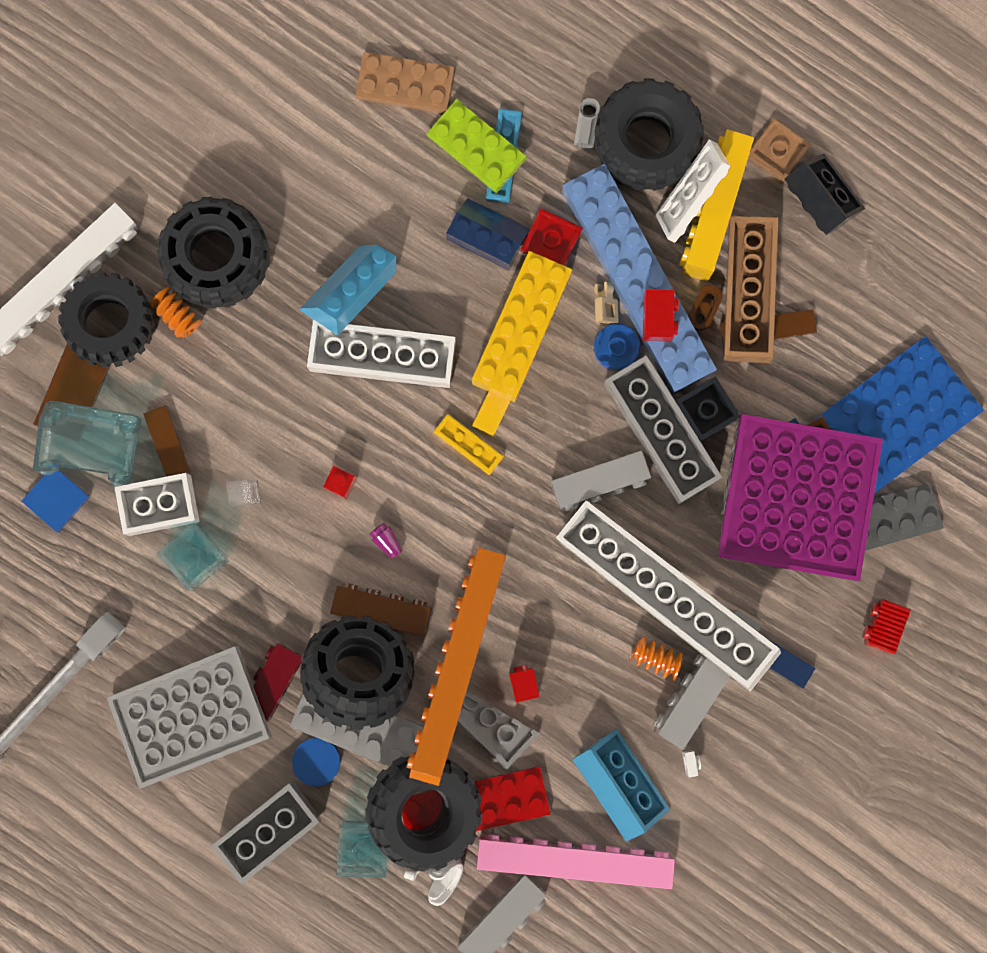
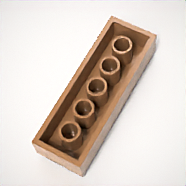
[723,216,778,363]

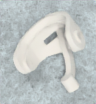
[404,858,463,906]

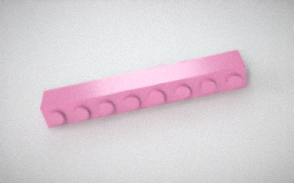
[477,833,675,889]

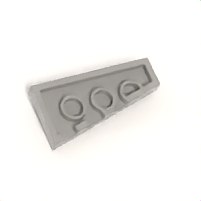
[458,691,540,769]

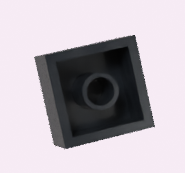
[675,376,740,442]

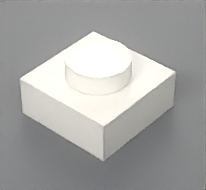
[682,750,701,777]

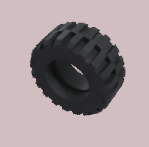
[58,272,155,368]

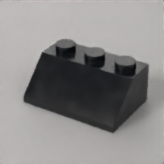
[784,153,865,235]

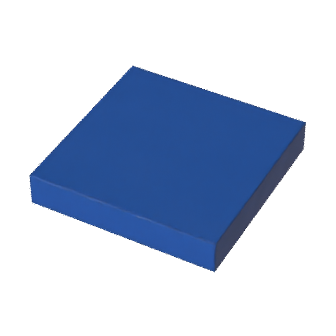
[21,466,90,533]

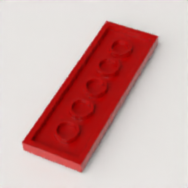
[402,766,551,831]

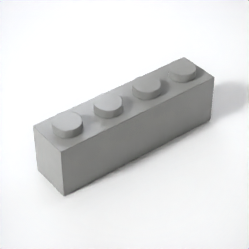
[550,451,651,512]
[457,874,546,953]

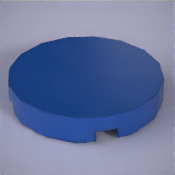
[593,324,641,371]
[292,738,341,787]

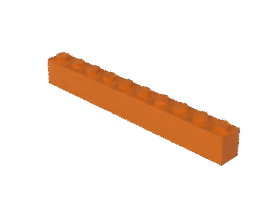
[407,547,506,786]

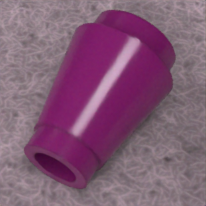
[370,522,403,559]

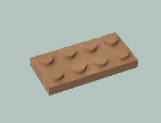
[355,52,455,114]

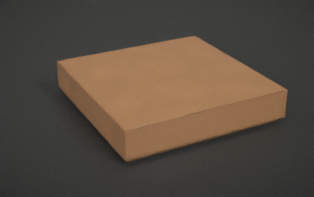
[748,118,812,183]

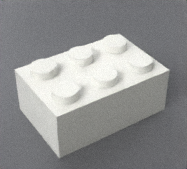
[115,473,200,536]

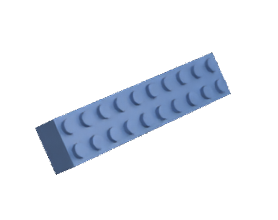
[562,164,717,396]

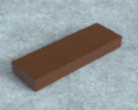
[143,405,191,477]

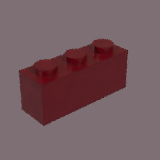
[253,643,303,722]

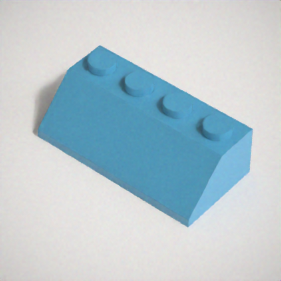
[300,244,396,336]
[572,728,670,842]

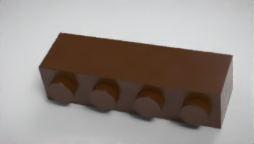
[330,582,431,636]

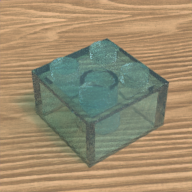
[157,522,230,591]
[336,821,387,878]

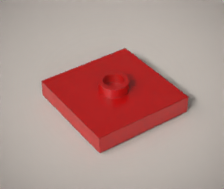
[520,208,583,266]

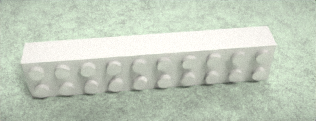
[556,501,781,692]

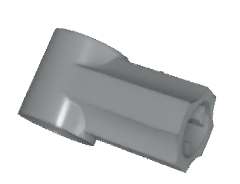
[574,98,600,148]

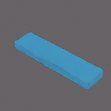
[486,108,522,203]

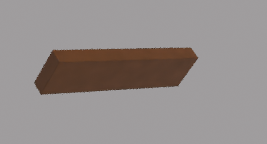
[720,309,817,348]

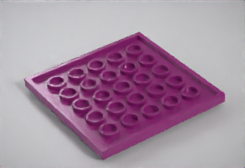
[717,414,883,582]

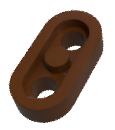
[688,285,722,331]

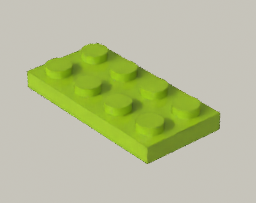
[426,99,527,194]

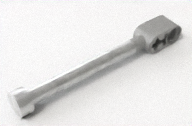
[0,612,126,764]

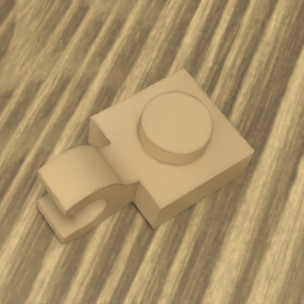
[594,282,619,324]

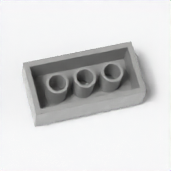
[212,781,322,885]

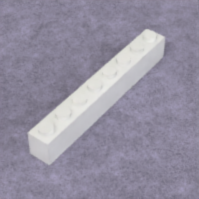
[0,203,139,356]

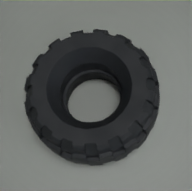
[594,78,704,191]
[157,196,270,309]
[300,615,415,730]
[365,753,483,872]

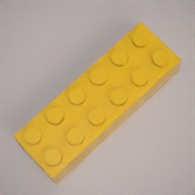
[679,129,754,282]
[472,251,573,403]

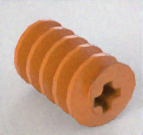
[150,287,202,338]
[629,636,683,682]

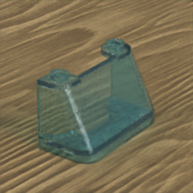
[33,401,142,486]

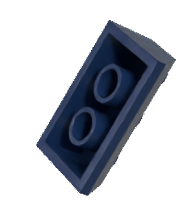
[446,198,530,271]

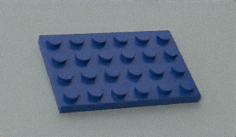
[814,336,984,494]

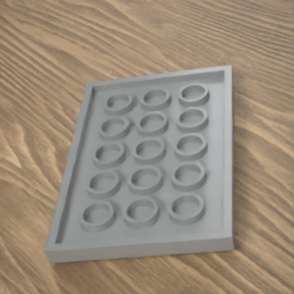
[107,646,272,789]

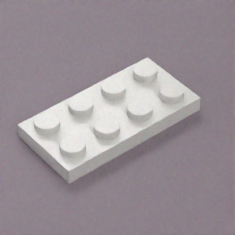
[656,139,730,242]

